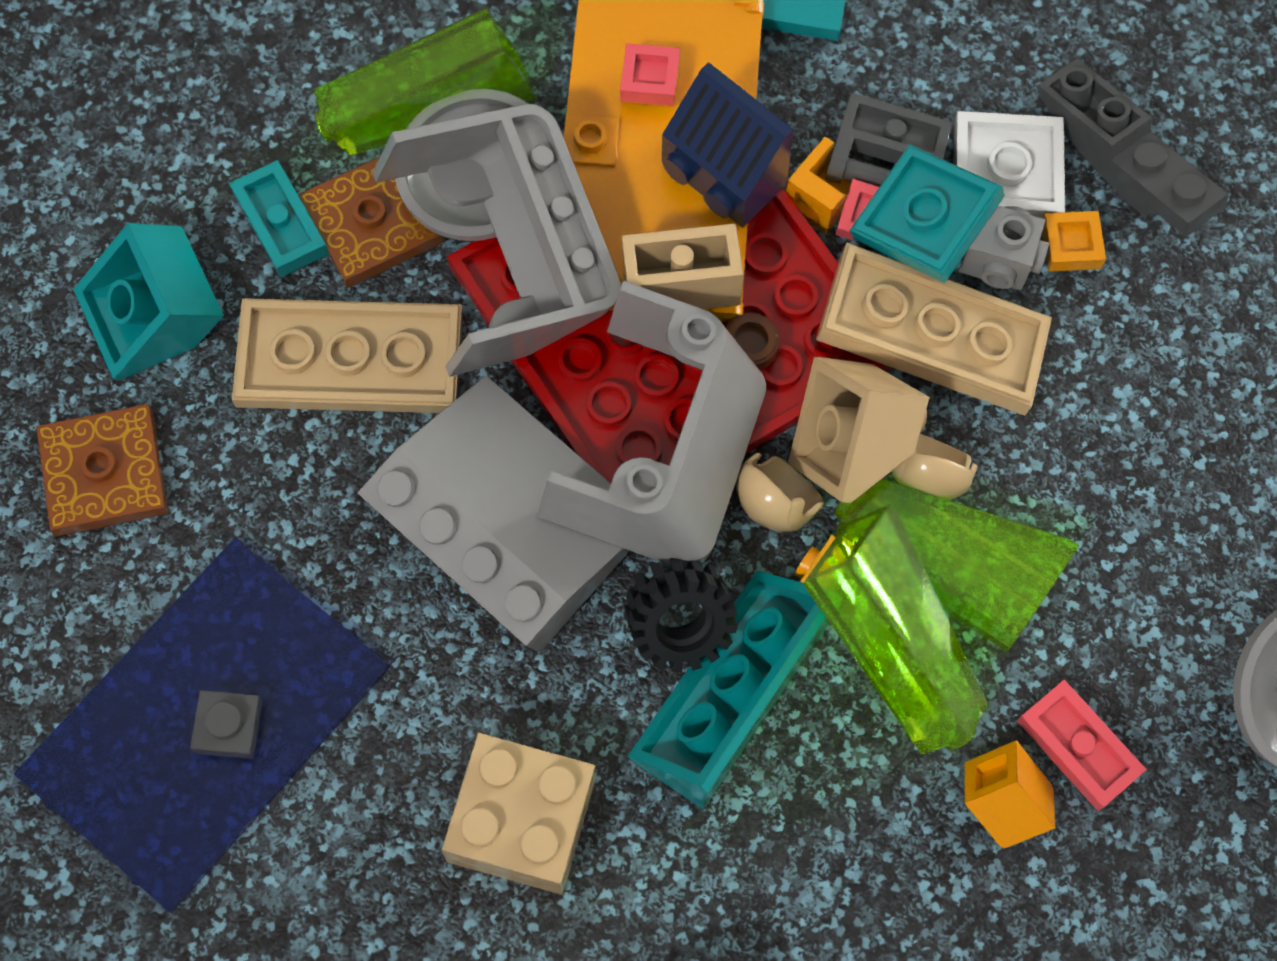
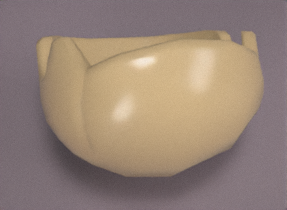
[891,434,978,501]
[735,452,825,533]

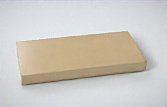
[816,243,1052,416]
[232,298,463,413]

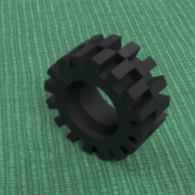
[624,558,738,672]

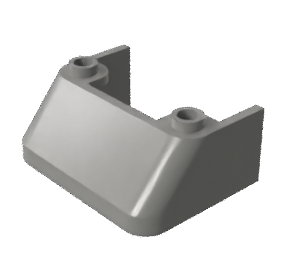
[372,104,621,377]
[537,280,766,568]

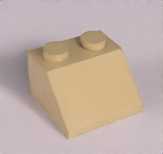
[788,357,930,503]

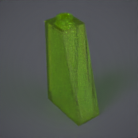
[313,7,537,156]
[833,479,1079,652]
[803,504,988,755]

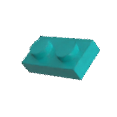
[229,160,329,278]

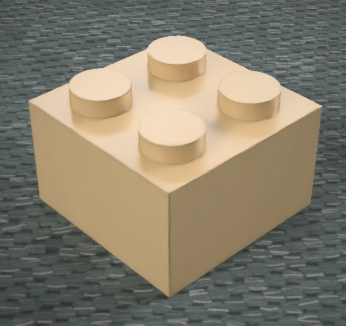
[442,733,596,895]

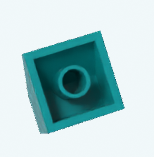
[73,223,224,380]

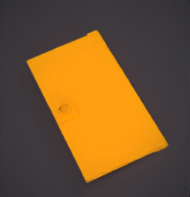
[563,0,765,322]

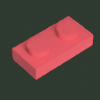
[1017,679,1147,812]

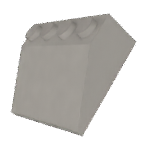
[358,375,630,652]

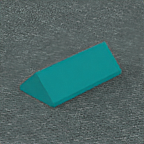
[627,571,839,810]

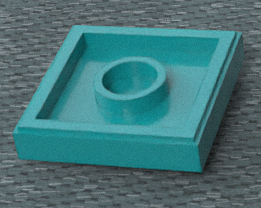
[850,144,1005,283]

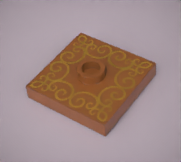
[298,157,444,289]
[36,404,169,537]

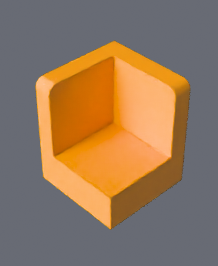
[786,137,852,235]
[965,740,1055,848]

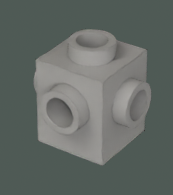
[959,206,1049,291]

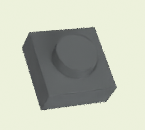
[190,690,263,759]

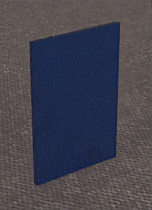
[13,538,390,914]

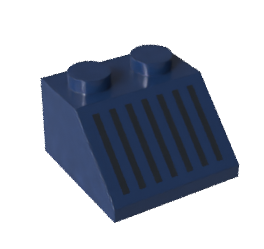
[662,62,794,228]

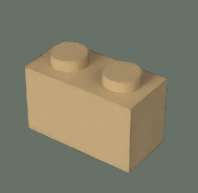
[622,223,743,309]

